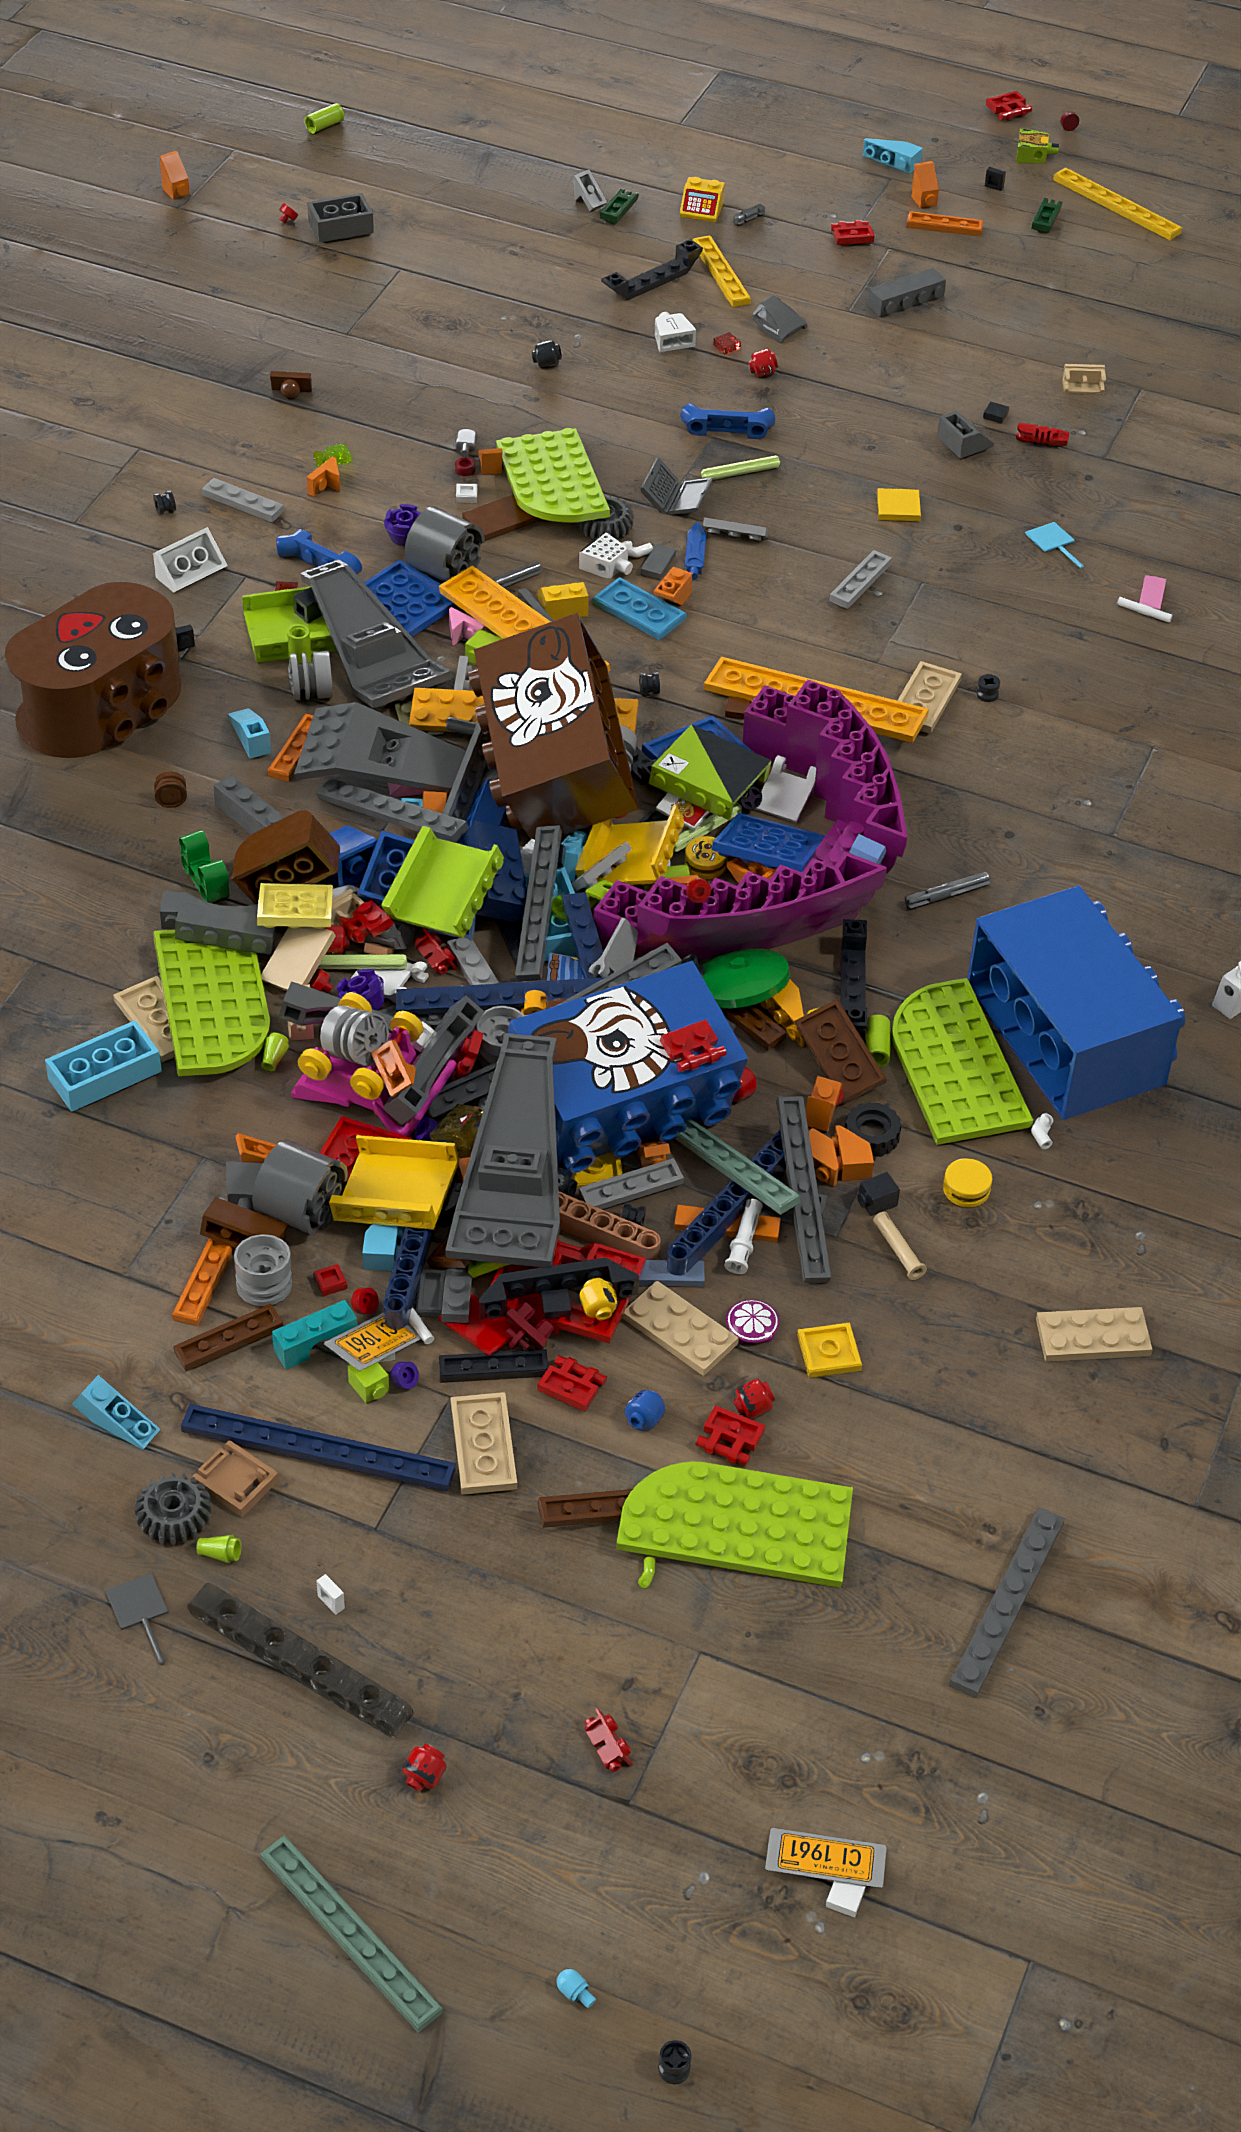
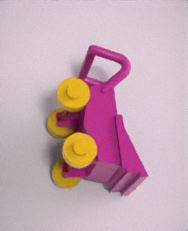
[291,992,457,1137]

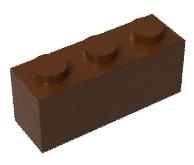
[200,1197,288,1248]

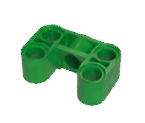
[179,830,230,903]

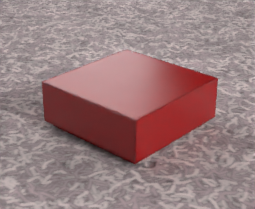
[313,1264,348,1297]

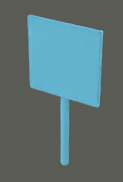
[1025,522,1084,569]

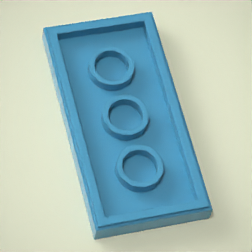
[592,577,687,640]

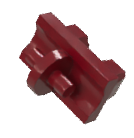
[506,1302,554,1350]

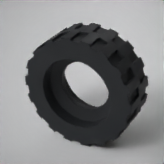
[845,1102,901,1157]

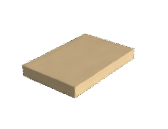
[261,927,336,992]

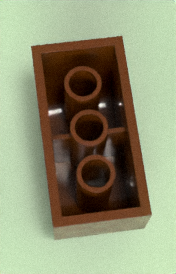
[231,810,340,904]

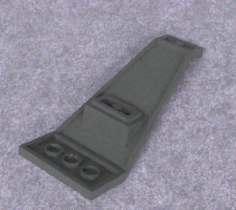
[300,559,453,708]
[294,702,499,797]
[445,1033,560,1267]

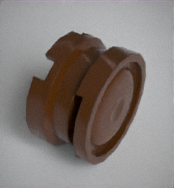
[154,771,187,808]

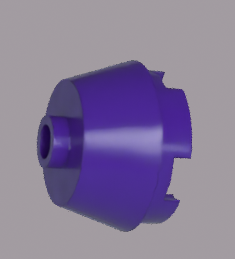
[384,504,421,546]
[336,969,385,1010]

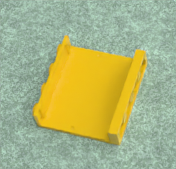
[575,805,684,888]
[329,1135,459,1230]

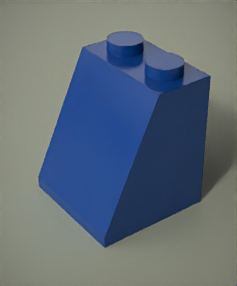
[325,825,377,888]

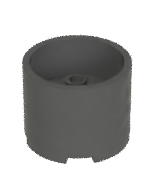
[405,506,485,582]
[252,1139,348,1236]

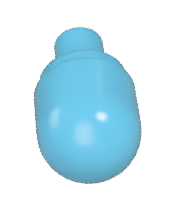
[557,1969,596,2009]

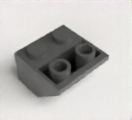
[937,411,994,458]

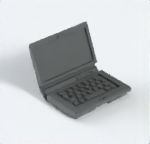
[640,457,713,515]

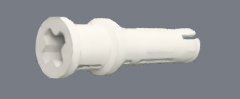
[724,1199,763,1274]

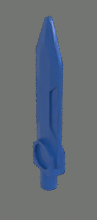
[685,522,706,580]

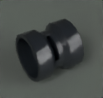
[658,2040,692,2085]

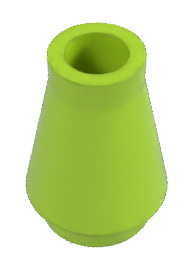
[261,1033,289,1071]
[197,1535,241,1563]

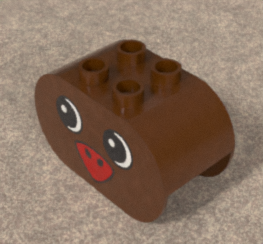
[5,582,181,758]

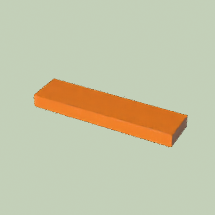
[907,211,984,236]
[267,713,313,782]
[674,1205,781,1243]
[172,1238,235,1326]

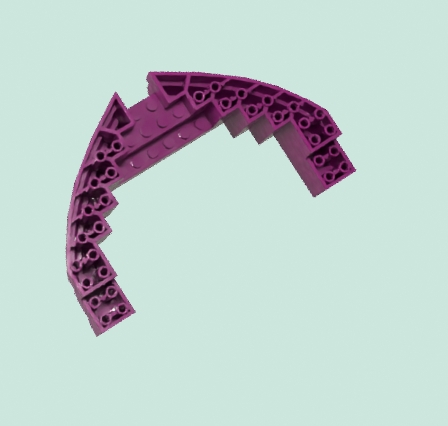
[594,679,907,959]

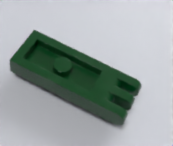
[600,189,639,224]
[1031,198,1063,233]

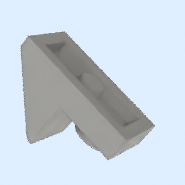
[573,169,607,211]

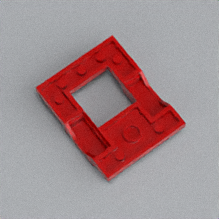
[490,1239,646,1344]

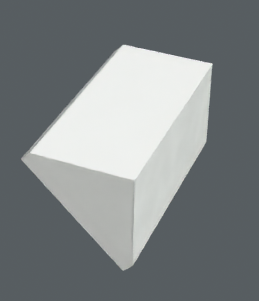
[153,527,228,593]

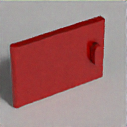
[438,1293,519,1356]

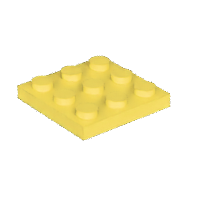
[257,883,333,929]

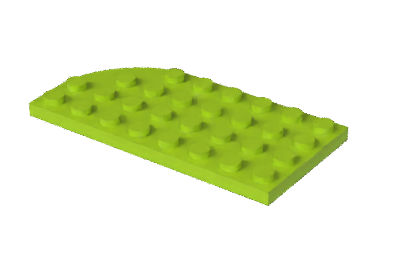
[496,428,610,522]
[154,930,270,1076]
[892,978,1033,1145]
[616,1461,853,1588]

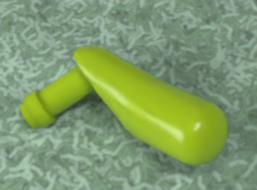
[638,1556,655,1588]

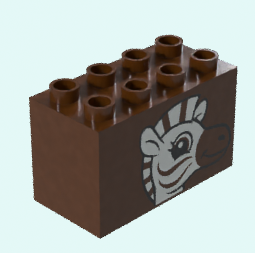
[468,613,639,840]

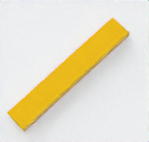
[693,235,751,307]

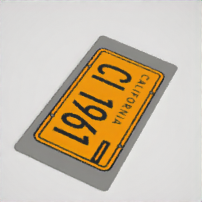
[324,1313,421,1370]
[765,1828,887,1887]

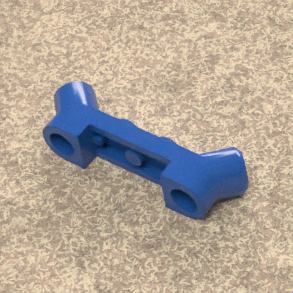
[680,403,775,439]
[276,529,362,574]

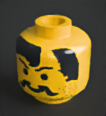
[580,1278,618,1320]

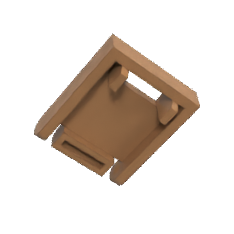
[191,1441,279,1518]

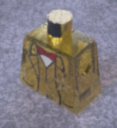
[429,1104,483,1152]

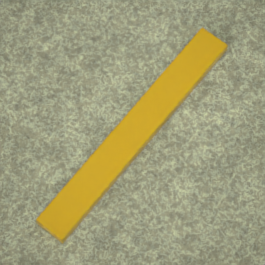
[1053,168,1182,240]

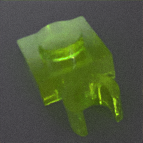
[313,443,352,466]

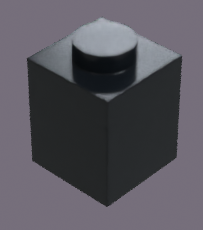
[293,587,322,624]
[857,1172,900,1216]

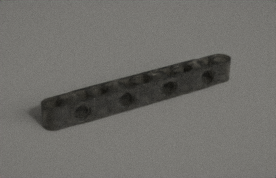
[187,1583,414,1738]

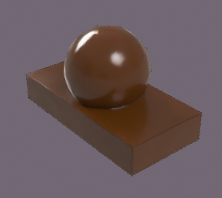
[270,371,313,399]

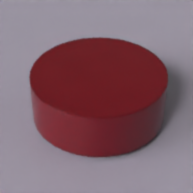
[1060,111,1080,131]
[455,457,476,476]

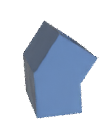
[849,834,886,864]

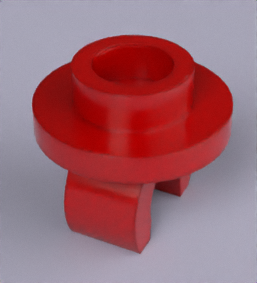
[686,878,711,903]

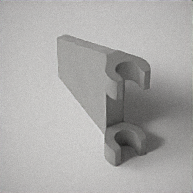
[589,918,638,978]

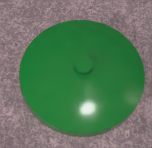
[702,949,790,1008]

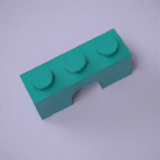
[272,1300,358,1370]

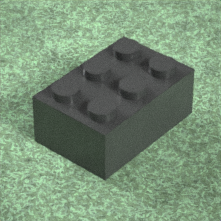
[307,193,374,242]

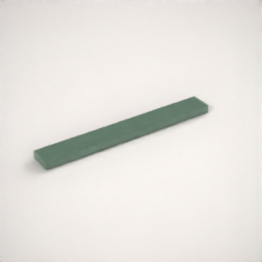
[674,1118,801,1215]
[260,1835,443,2033]

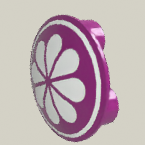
[726,1299,779,1343]

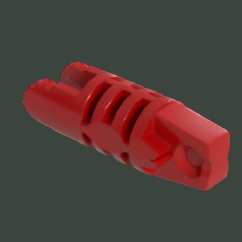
[1016,423,1069,446]

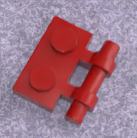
[986,91,1032,120]
[831,220,875,246]
[338,900,394,943]
[660,1019,727,1072]
[450,1030,484,1083]
[537,1355,607,1412]
[696,1405,765,1466]

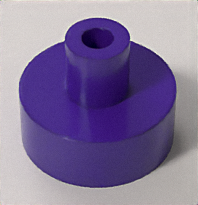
[415,1116,442,1141]
[390,1361,419,1389]

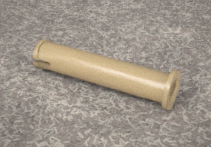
[873,1212,927,1280]

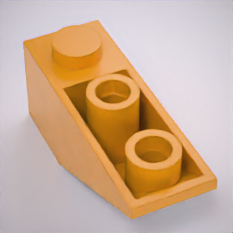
[760,979,805,1047]

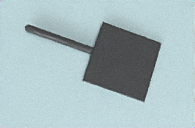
[105,1573,168,1664]

